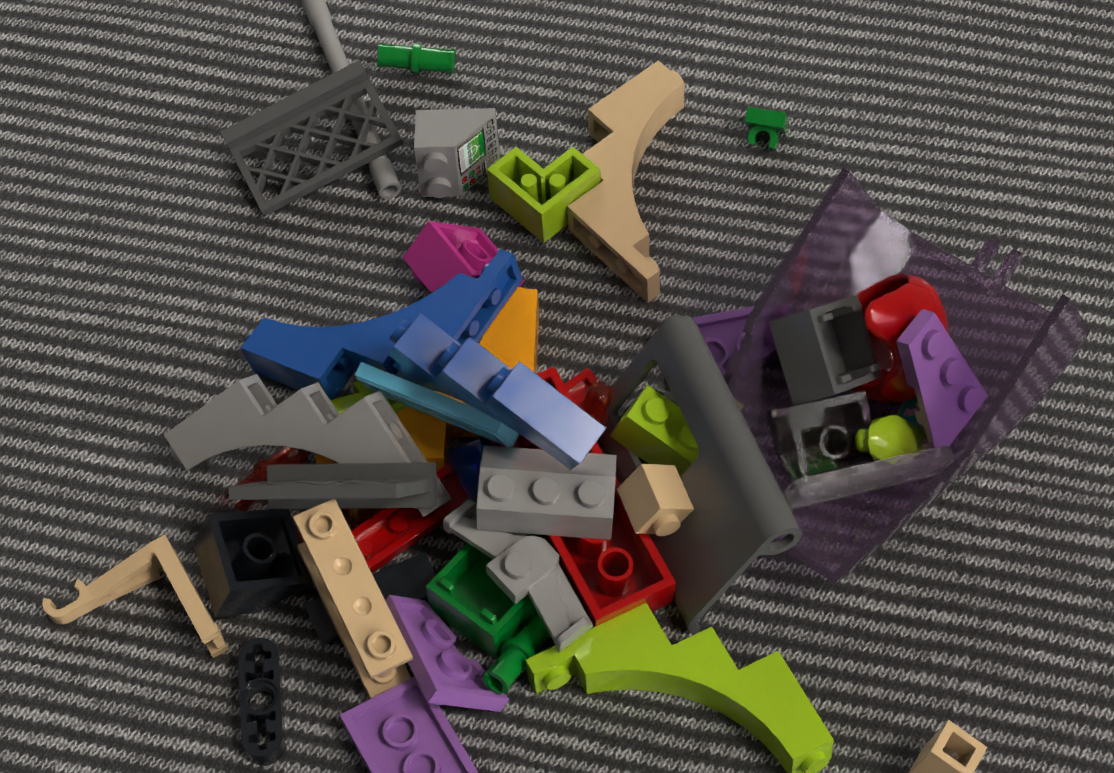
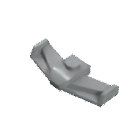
[443,500,593,653]

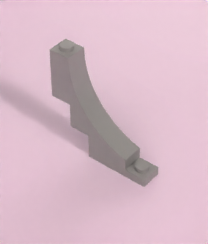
[164,374,452,517]

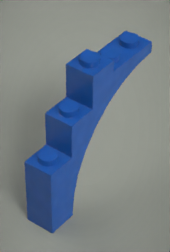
[388,313,606,470]

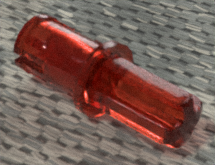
[577,380,613,426]

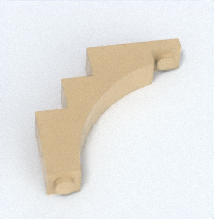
[567,61,685,303]

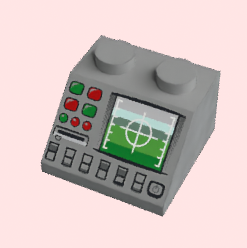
[414,108,500,198]

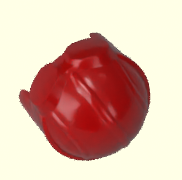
[852,273,949,405]

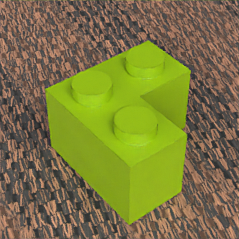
[487,146,601,243]
[610,385,738,477]

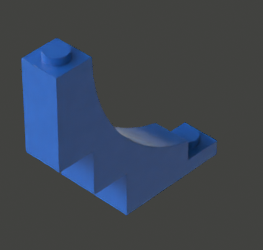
[241,249,523,400]

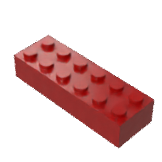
[485,366,676,628]

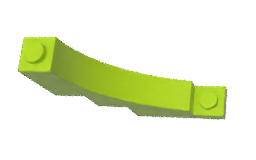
[526,603,834,773]

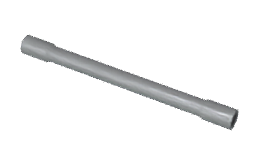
[301,0,402,199]

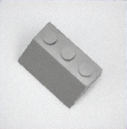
[476,445,616,540]

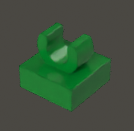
[745,106,789,150]

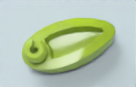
[855,415,927,466]

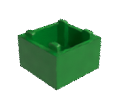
[426,543,539,660]

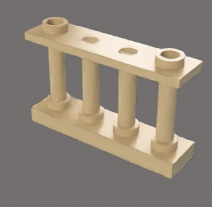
[293,499,413,699]

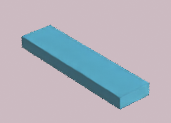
[355,362,519,447]

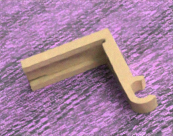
[42,535,229,658]

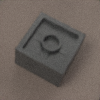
[768,295,882,405]

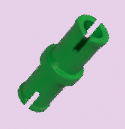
[377,42,456,74]
[483,614,551,695]

